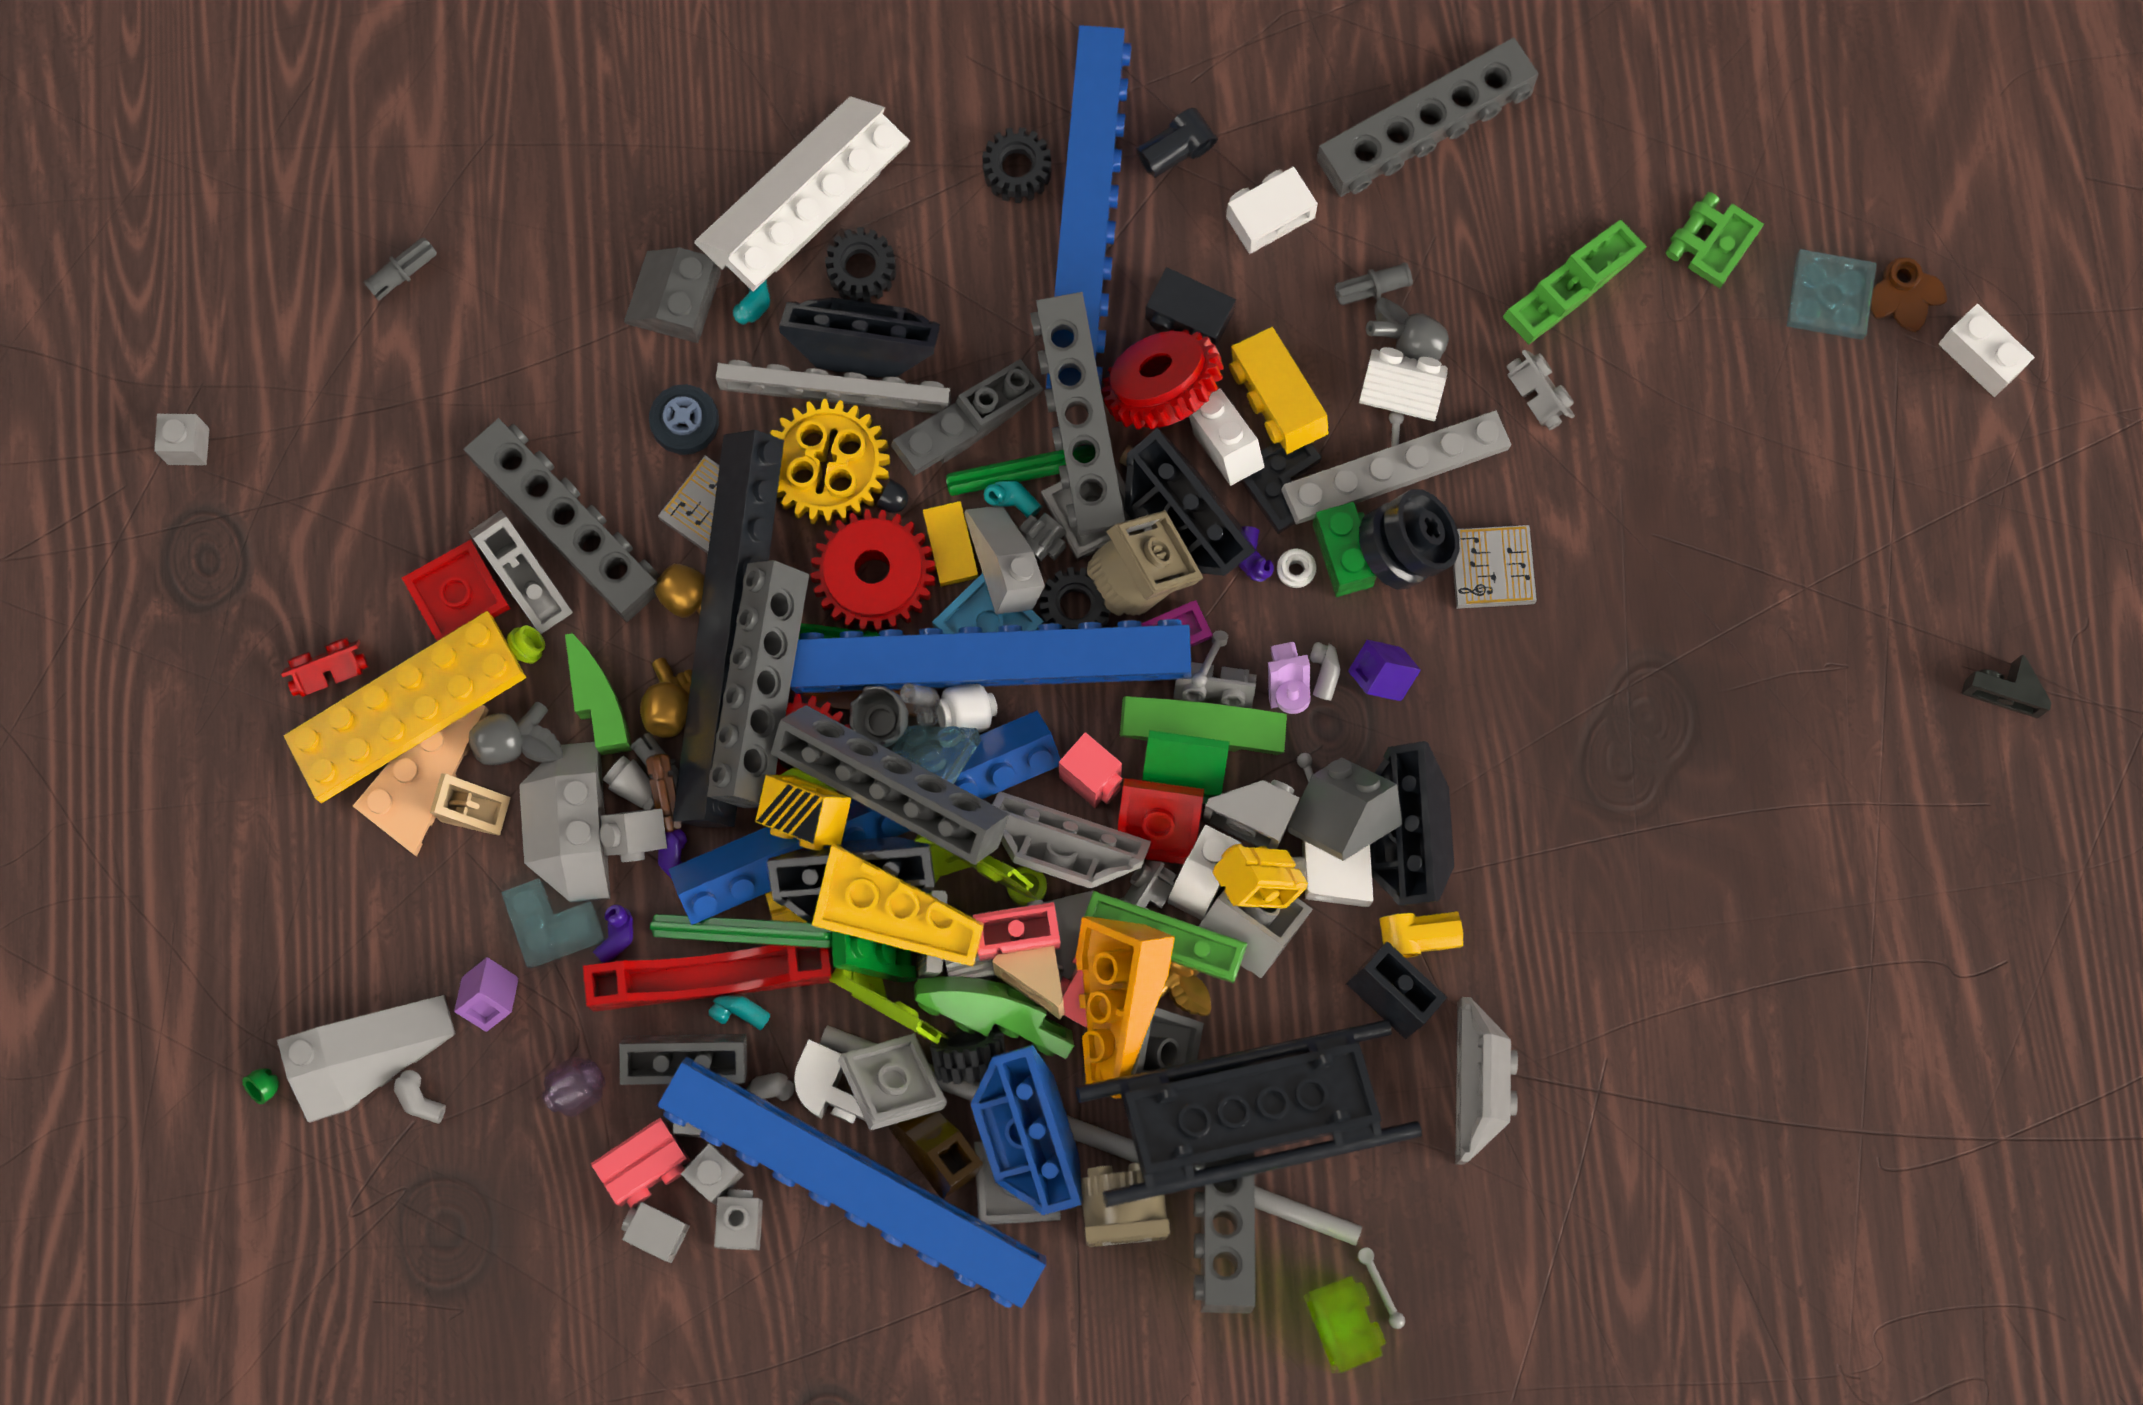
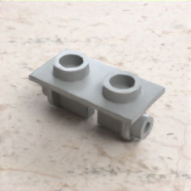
[1506,350,1575,430]
[1173,662,1257,709]
[1119,860,1177,910]

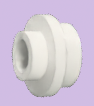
[1277,549,1316,588]

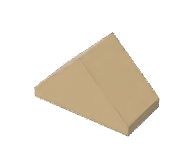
[430,773,511,835]
[992,946,1065,1019]

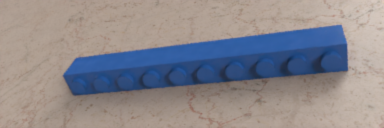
[1046,25,1131,389]
[790,619,1192,694]
[668,710,1061,925]
[657,1057,1046,1308]

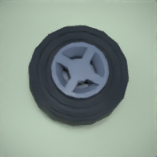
[649,384,719,455]

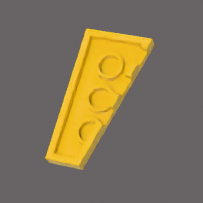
[812,843,984,966]

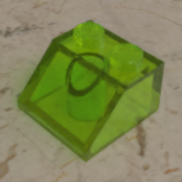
[1303,1276,1386,1374]

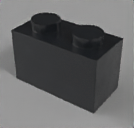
[1145,267,1236,347]
[1346,941,1447,1039]

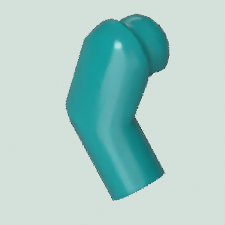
[733,280,771,324]
[983,481,1042,518]
[708,995,771,1030]

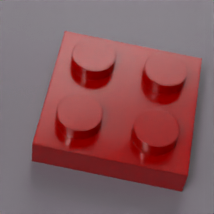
[402,539,511,641]
[1117,778,1204,865]

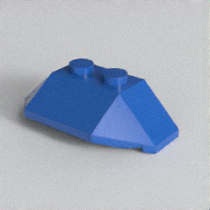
[970,1045,1083,1215]

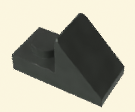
[1961,655,2052,718]

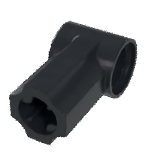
[1137,108,1218,178]

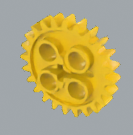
[770,399,891,525]

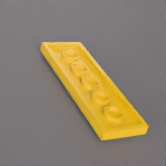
[283,611,526,803]

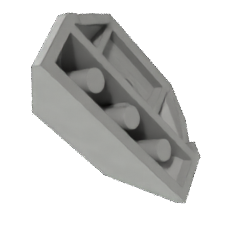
[519,742,611,902]
[992,792,1151,888]
[1455,997,1518,1165]

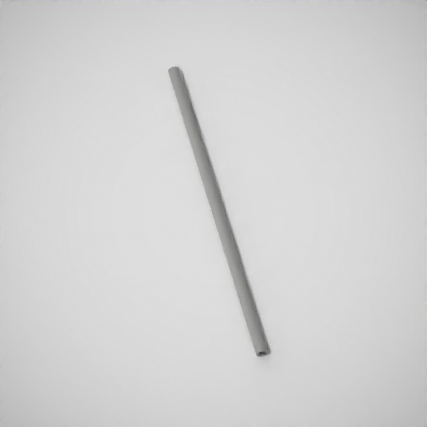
[820,1025,1362,1246]

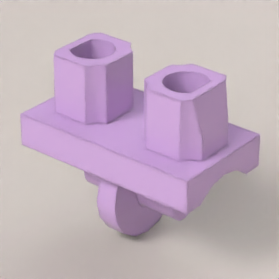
[1268,642,1310,714]

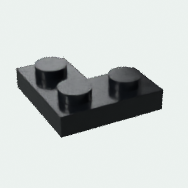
[1241,442,1322,534]

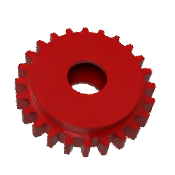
[1101,330,1224,430]
[810,509,936,633]

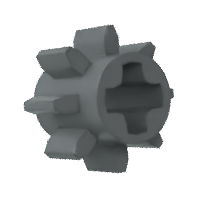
[1019,513,1067,562]

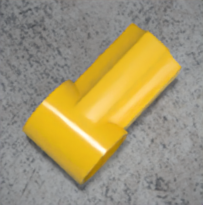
[1379,912,1463,958]

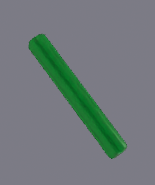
[946,445,1096,496]

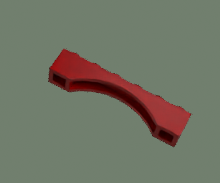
[583,945,834,1012]

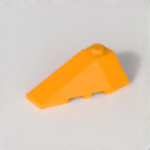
[1076,916,1175,1099]

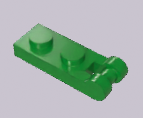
[832,931,917,982]

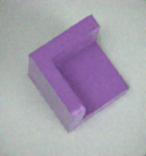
[454,957,518,1032]

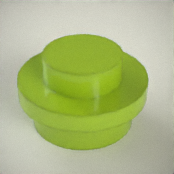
[507,625,545,664]

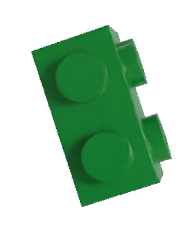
[1313,501,1377,597]

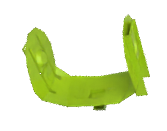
[829,834,1036,1044]

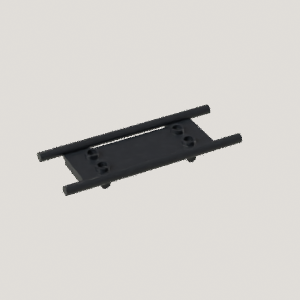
[1076,1020,1422,1208]

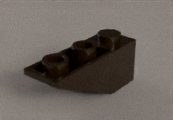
[888,1111,984,1199]

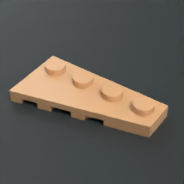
[353,705,488,857]

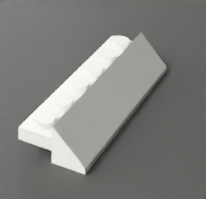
[694,96,910,292]

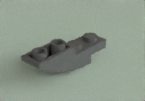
[891,359,1043,477]

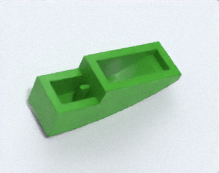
[565,633,632,755]

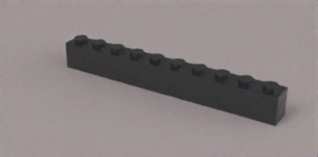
[673,430,784,828]

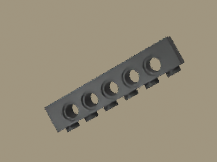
[1317,37,1539,197]
[1030,292,1125,536]
[464,418,659,623]
[707,560,809,808]
[771,705,1009,865]
[1193,1058,1255,1314]

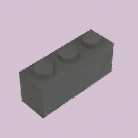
[619,1034,747,1085]

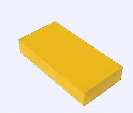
[923,501,978,587]

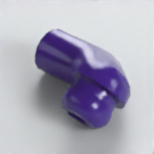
[1238,526,1274,582]
[658,829,687,879]
[592,904,633,963]

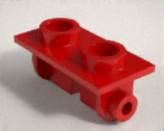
[281,637,369,697]

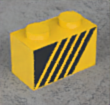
[755,775,852,851]

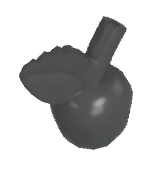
[1366,298,1449,361]
[469,702,563,765]

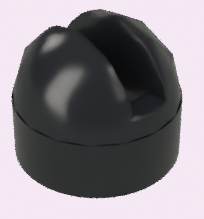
[876,479,908,513]

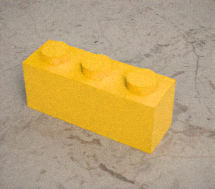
[1229,327,1329,454]

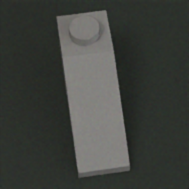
[964,506,1045,614]
[469,510,573,634]

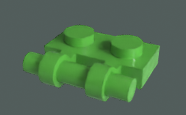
[1666,192,1764,289]

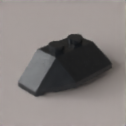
[779,297,940,378]
[1124,428,1256,576]
[1370,741,1455,907]
[767,837,935,923]

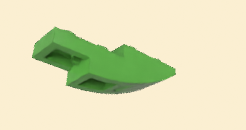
[914,976,1074,1059]

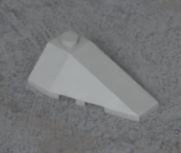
[277,995,456,1123]

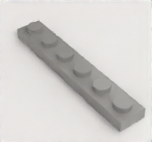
[716,360,951,414]
[1281,411,1512,525]

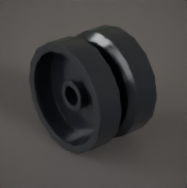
[1359,489,1460,590]

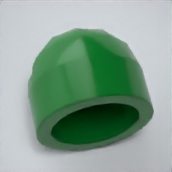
[242,1068,280,1104]

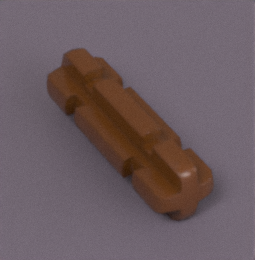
[646,753,682,832]

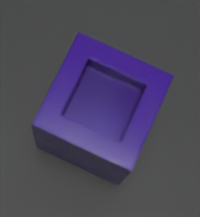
[1348,639,1421,701]

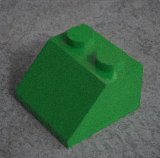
[1142,730,1230,808]

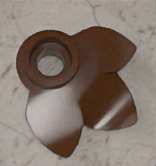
[1870,257,1947,332]

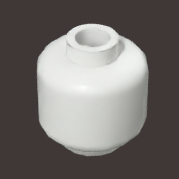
[936,684,997,737]

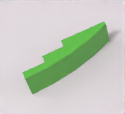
[1503,219,1646,345]
[1120,696,1287,755]

